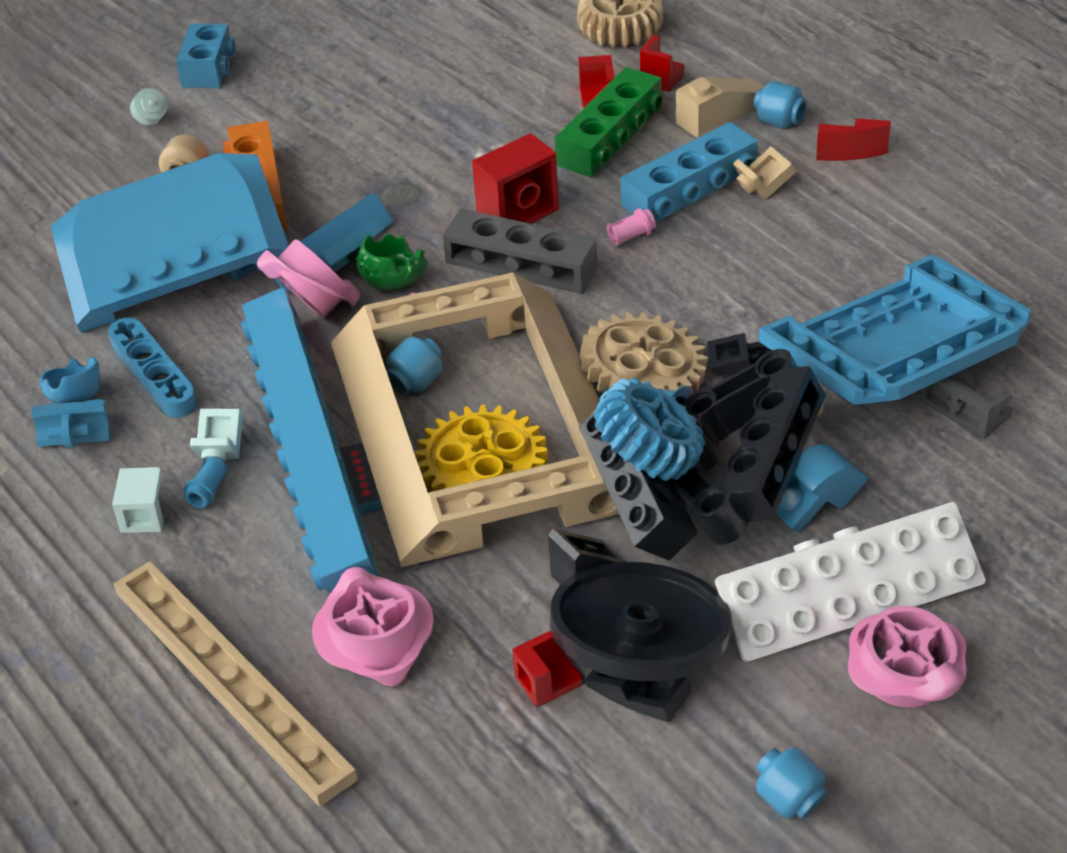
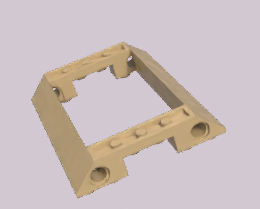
[331,272,619,567]

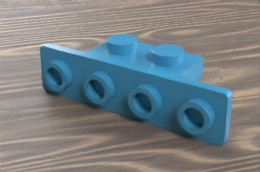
[275,193,393,294]

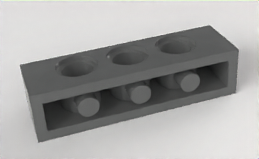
[443,208,597,294]

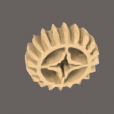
[577,0,663,48]

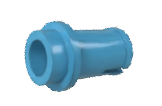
[184,457,228,508]

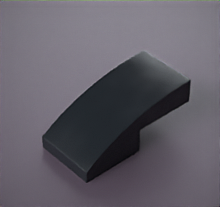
[707,333,771,376]
[585,670,692,722]

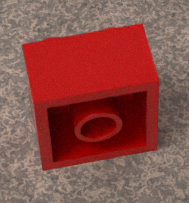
[472,133,559,224]

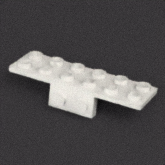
[715,502,986,662]

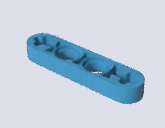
[108,318,197,418]

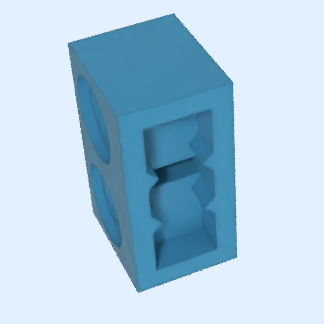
[176,23,236,88]

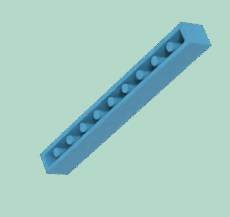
[241,287,380,595]

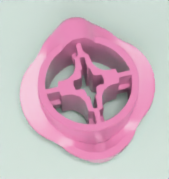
[257,239,361,319]
[312,567,434,687]
[848,606,966,708]

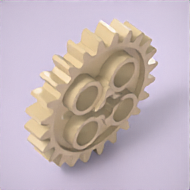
[579,312,708,392]

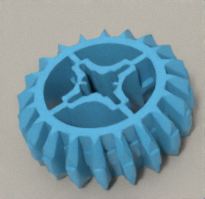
[593,378,706,481]

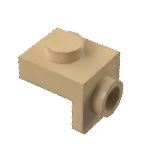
[733,146,796,200]

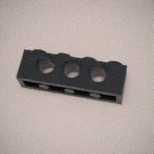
[578,408,698,561]

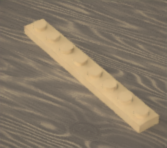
[114,561,358,807]

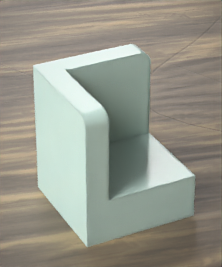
[112,467,164,533]

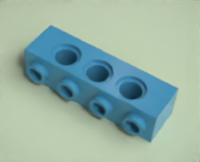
[620,122,758,222]

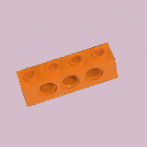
[223,121,287,232]

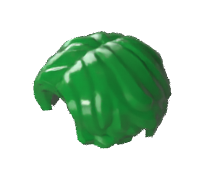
[356,234,428,292]

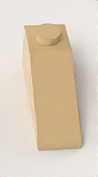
[676,77,765,138]

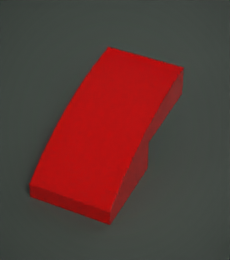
[816,118,891,161]

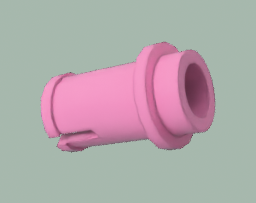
[607,208,656,246]

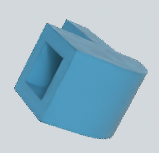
[776,444,869,533]

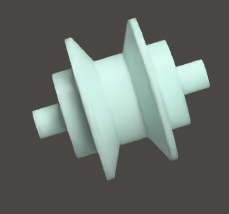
[130,88,167,126]

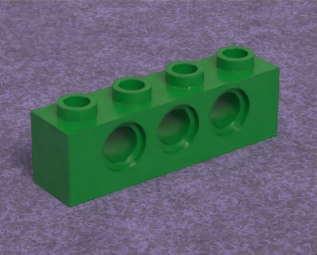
[555,67,664,178]

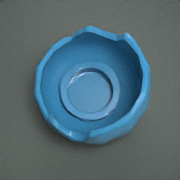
[39,357,100,403]

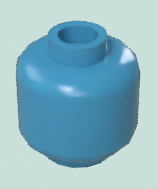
[753,81,807,129]
[386,337,443,394]
[755,747,828,820]

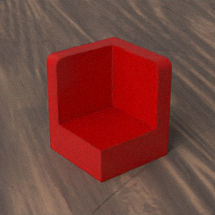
[640,35,684,92]
[578,55,615,108]
[512,630,582,708]

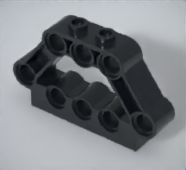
[671,349,826,545]

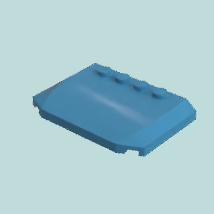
[50,153,289,333]
[759,254,1031,405]

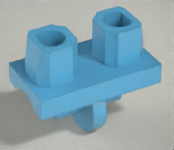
[31,399,111,449]

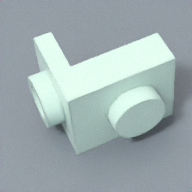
[190,409,243,463]

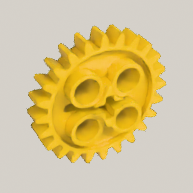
[414,404,548,492]

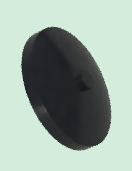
[550,562,732,681]

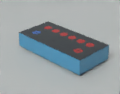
[340,443,382,514]

